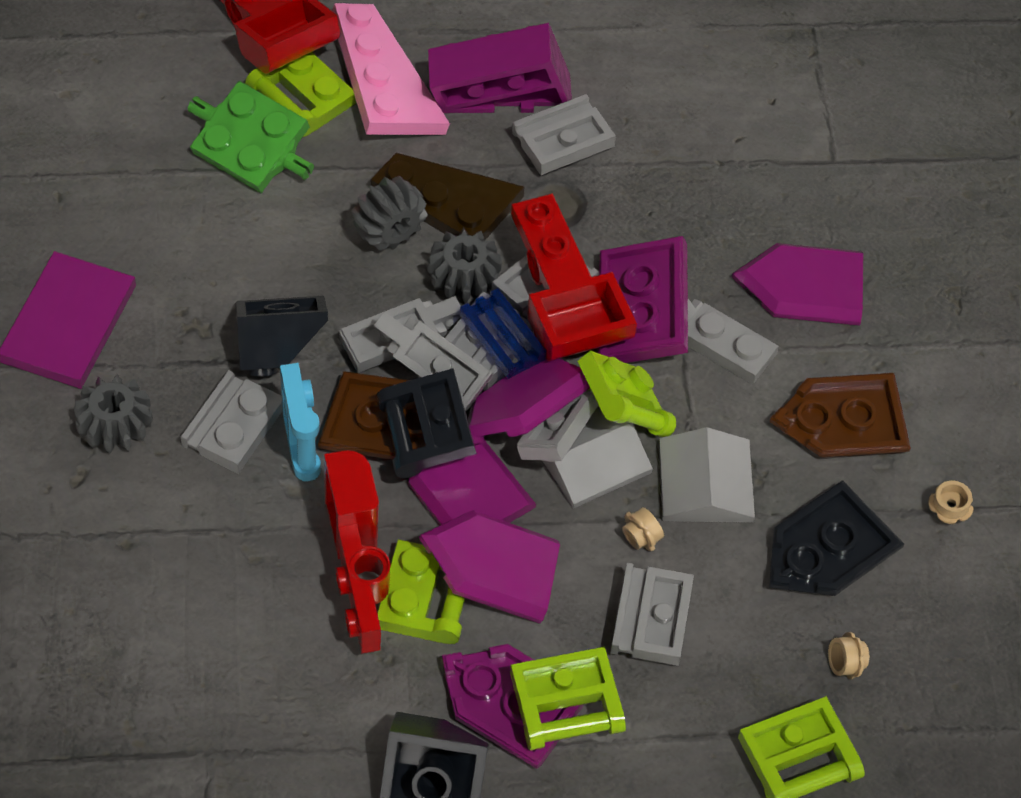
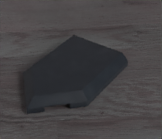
[769,480,904,596]

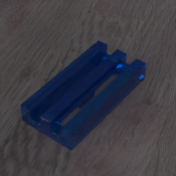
[460,288,547,379]

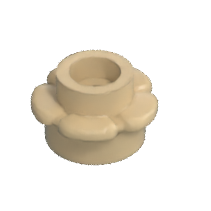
[928,480,974,524]
[622,507,664,551]
[828,632,870,679]

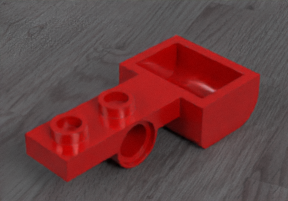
[219,0,340,74]
[511,193,637,361]
[324,450,390,654]

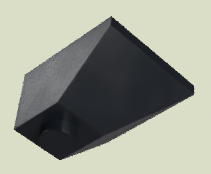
[236,296,328,376]
[380,711,489,798]

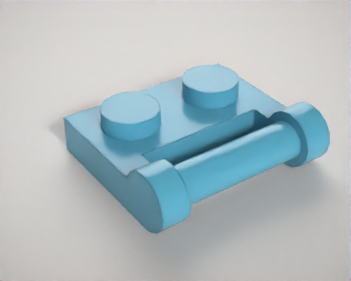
[280,363,321,481]

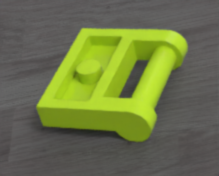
[245,52,357,137]
[577,350,676,438]
[377,539,465,644]
[510,647,626,750]
[738,696,865,798]

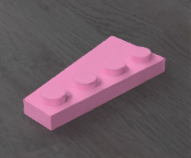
[332,3,450,135]

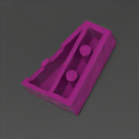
[428,23,572,113]

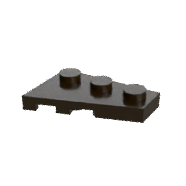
[371,153,525,241]

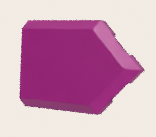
[732,243,864,326]
[468,351,590,444]
[408,440,536,525]
[419,510,560,624]
[442,644,584,769]

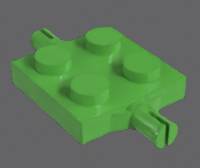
[188,81,314,193]

